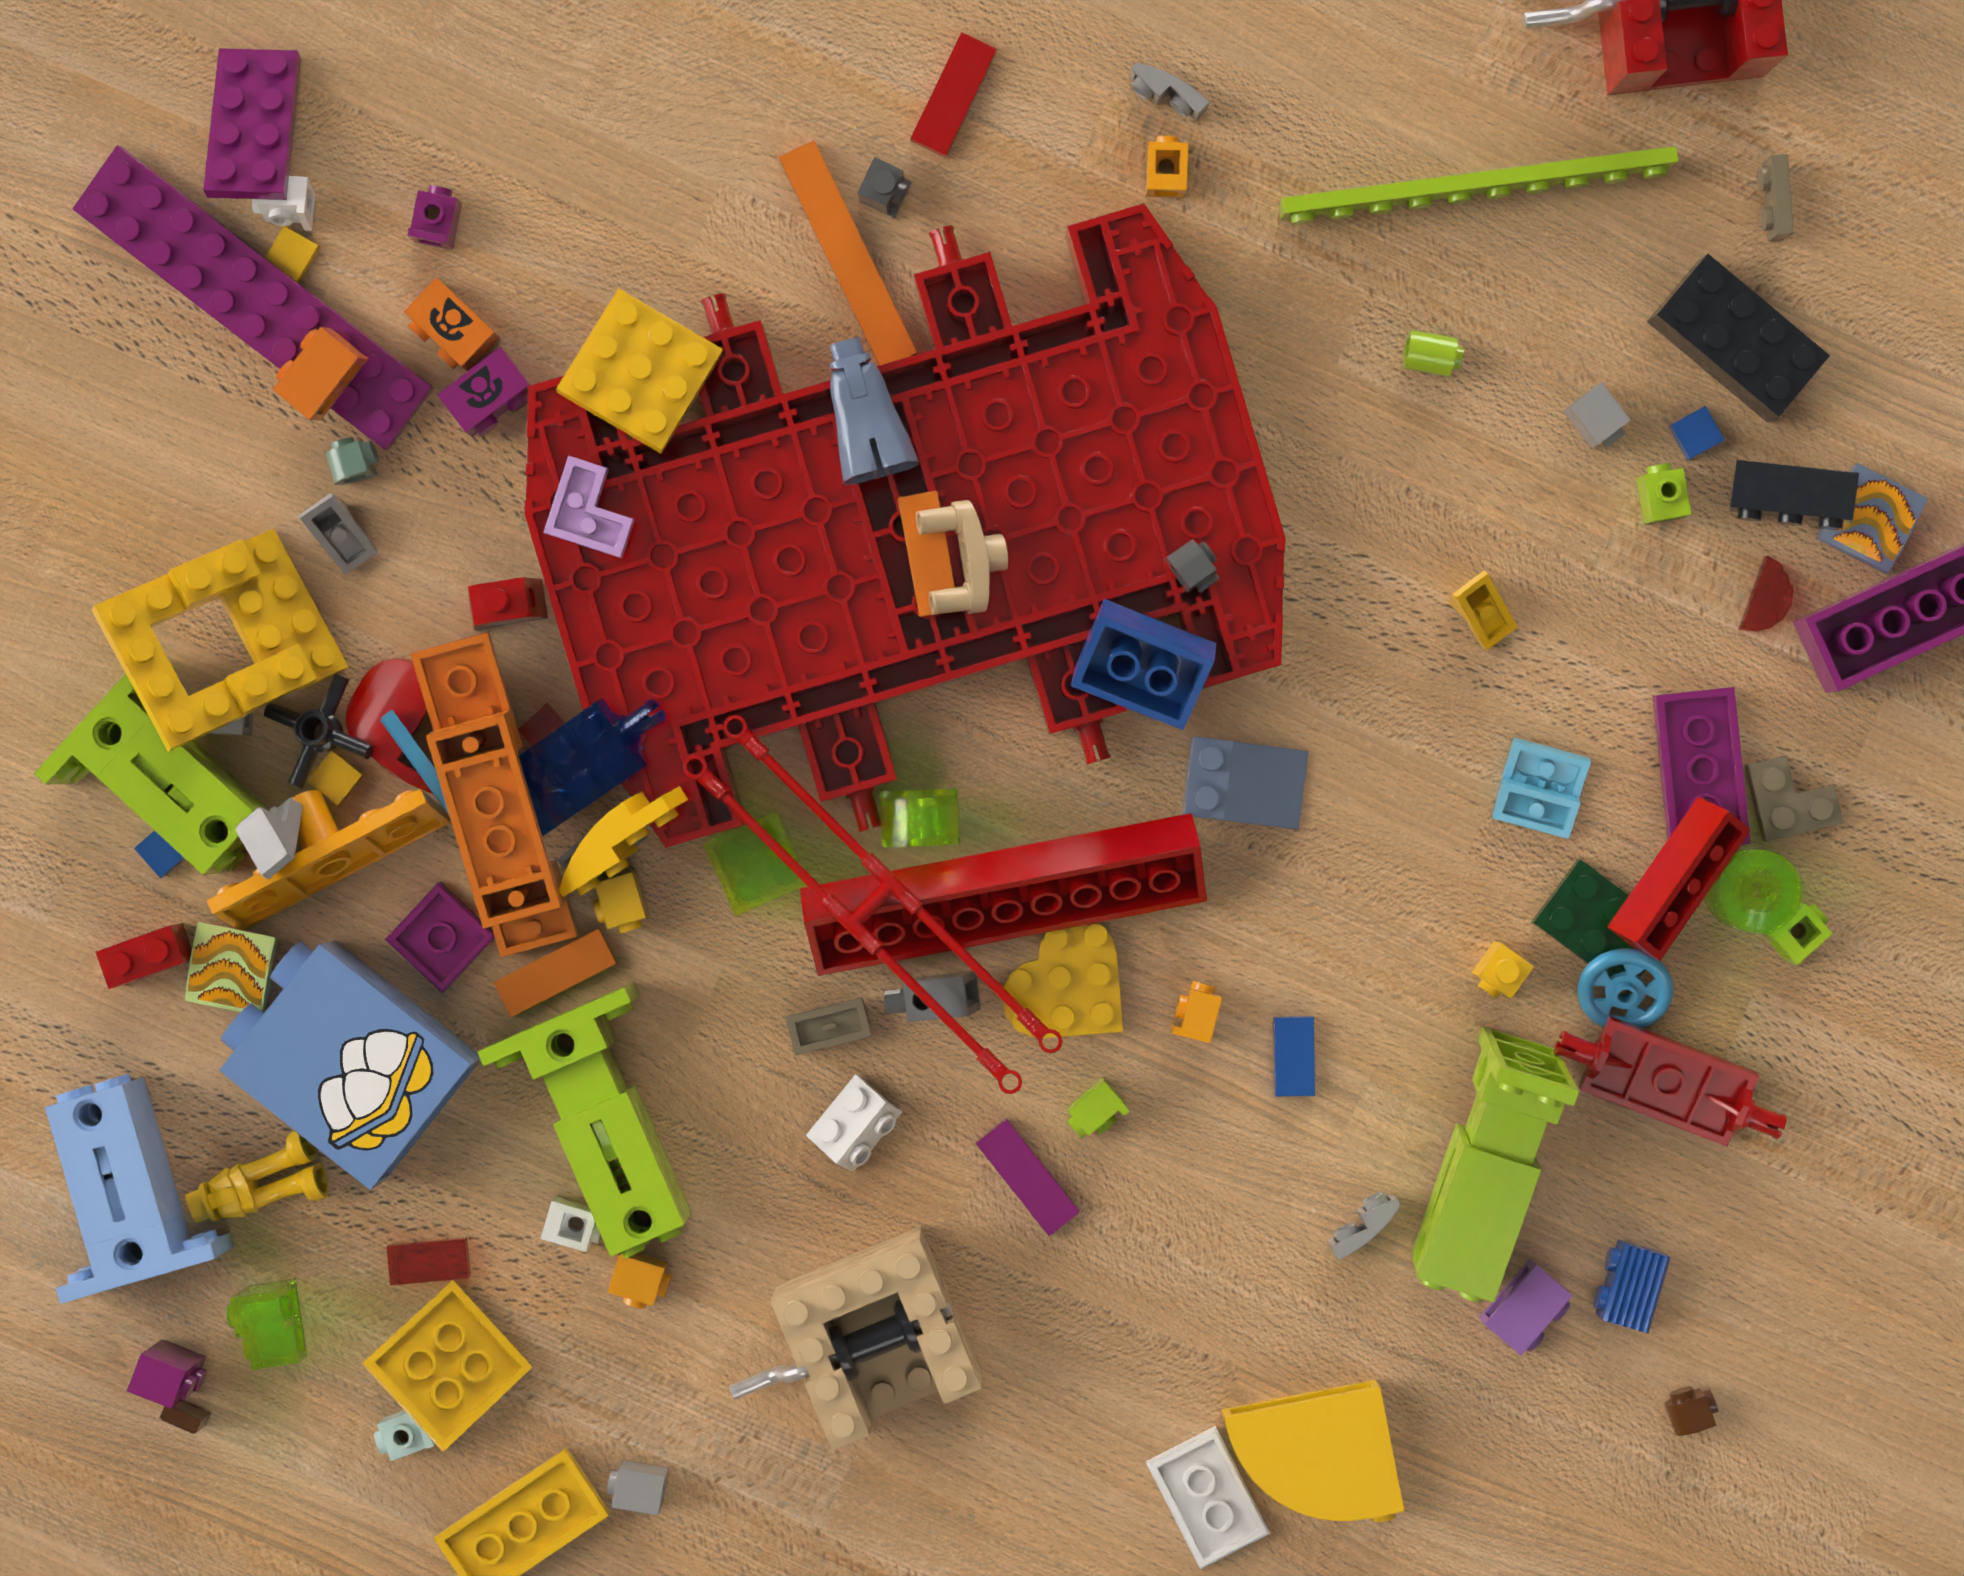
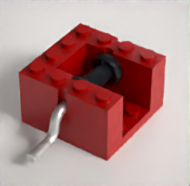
[1523,0,1788,95]

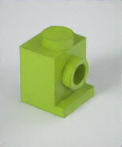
[1761,903,1833,965]
[1067,1077,1130,1139]

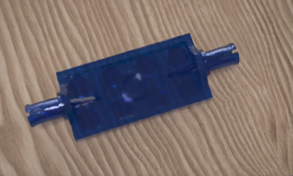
[519,698,666,837]

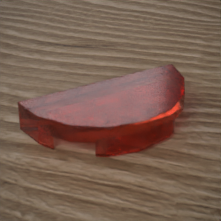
[1738,555,1794,632]

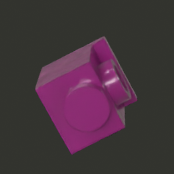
[407,185,462,250]

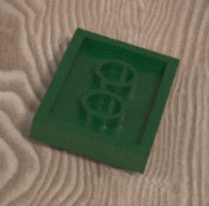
[1531,859,1646,993]

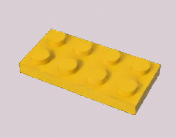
[433,1447,610,1576]

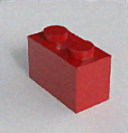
[95,923,192,989]

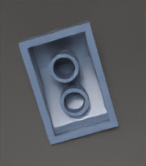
[1181,737,1308,830]

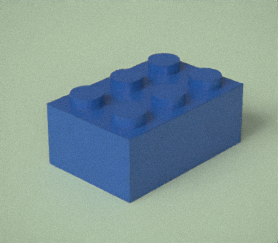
[1071,599,1216,730]

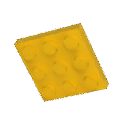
[556,288,723,454]
[362,1280,532,1452]

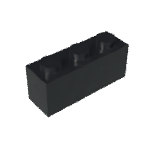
[1730,460,1859,530]

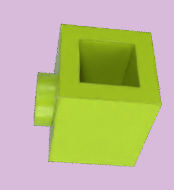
[1636,463,1692,525]

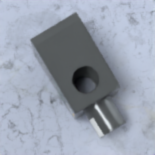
[884,971,981,1022]

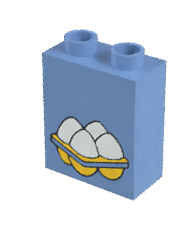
[219,940,481,1190]

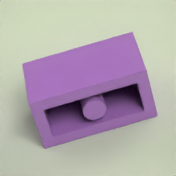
[1479,1259,1573,1356]

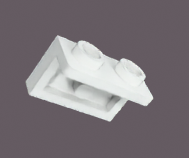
[806,1074,902,1172]

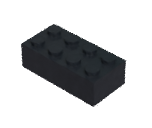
[1647,254,1830,422]

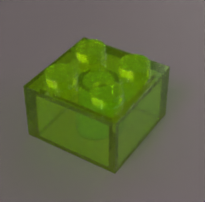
[703,811,806,917]

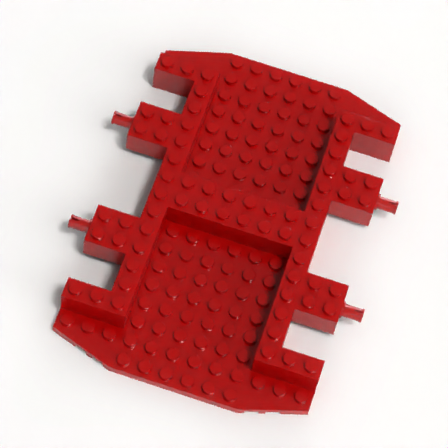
[524,203,1286,848]

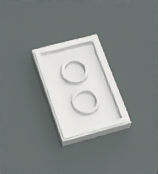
[1146,1426,1270,1569]

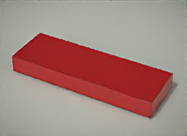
[910,32,997,158]

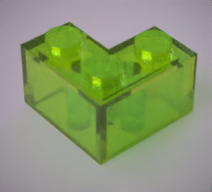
[226,1278,308,1370]

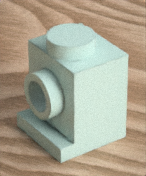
[374,1410,435,1461]

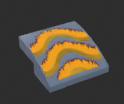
[1816,463,1928,574]

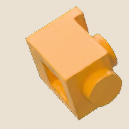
[1145,136,1188,198]
[1169,980,1222,1043]

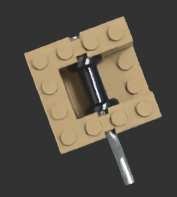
[729,1226,981,1451]

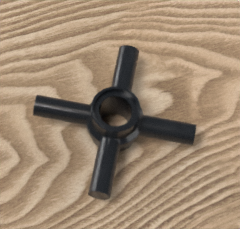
[264,673,374,789]

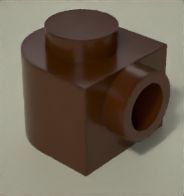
[1665,1386,1719,1436]

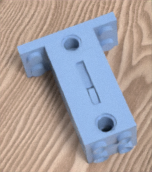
[45,1074,234,1304]

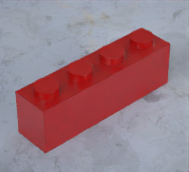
[1607,797,1751,961]

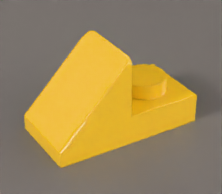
[1449,570,1518,651]

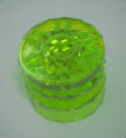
[1704,849,1802,933]

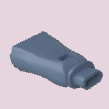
[829,337,919,485]

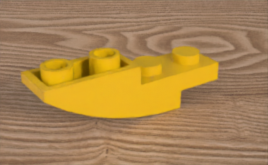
[559,786,688,897]

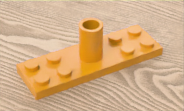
[206,789,451,931]

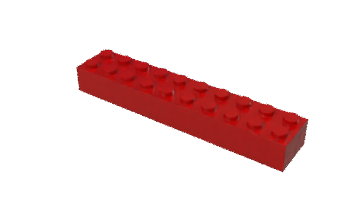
[800,813,1207,976]

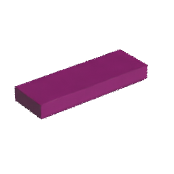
[976,1118,1080,1236]

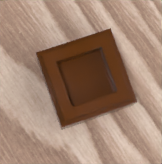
[160,1400,211,1434]

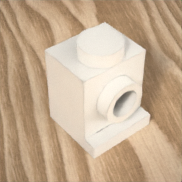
[252,176,316,231]
[540,1196,601,1252]

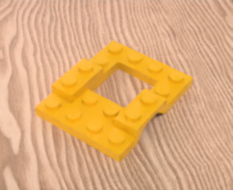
[92,528,349,752]

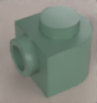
[325,437,379,485]

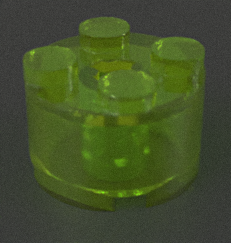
[879,788,961,848]

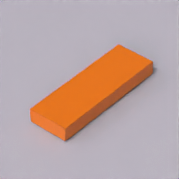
[898,491,955,617]
[493,928,618,1017]

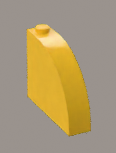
[1221,1379,1405,1522]

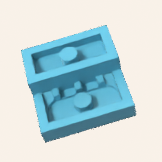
[1492,737,1591,839]

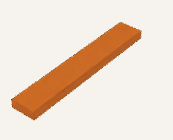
[779,140,918,366]

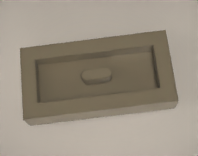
[1757,154,1794,241]
[786,997,872,1055]

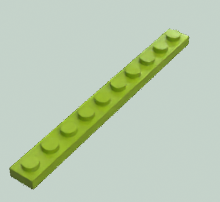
[1279,146,1678,225]

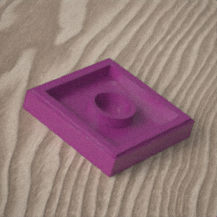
[385,882,495,993]

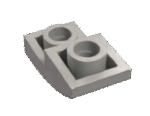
[1129,63,1210,122]
[1327,1192,1400,1260]

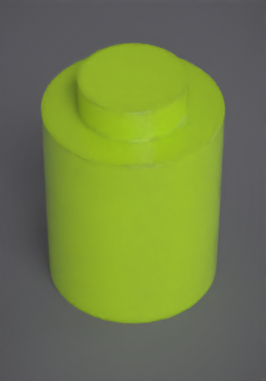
[1402,329,1464,377]

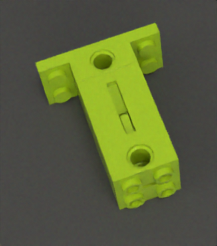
[33,666,269,875]

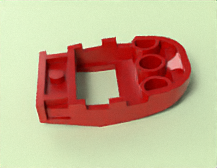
[346,658,434,795]

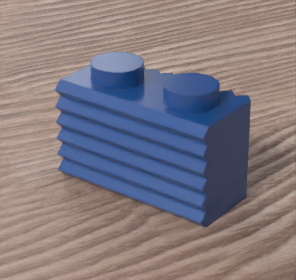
[1594,1239,1671,1334]

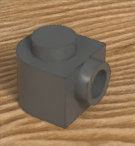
[1165,539,1220,593]

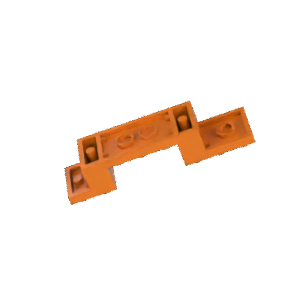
[410,631,579,958]

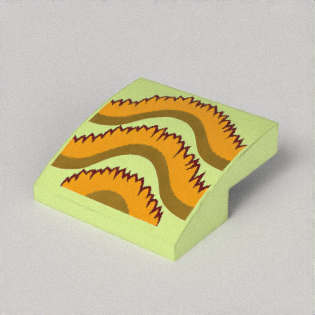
[185,922,278,1013]

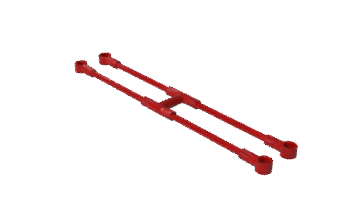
[683,715,1063,1094]

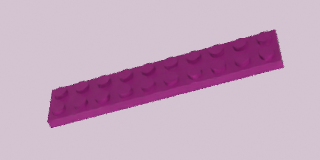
[72,145,434,450]

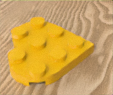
[1002,923,1123,1038]

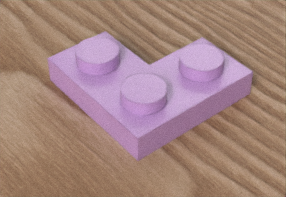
[543,455,635,558]

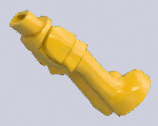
[185,1130,329,1223]

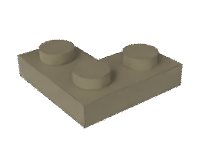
[1744,756,1843,842]

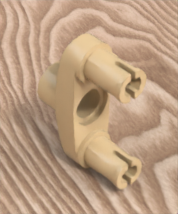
[916,500,1008,615]

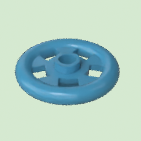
[1577,948,1674,1028]

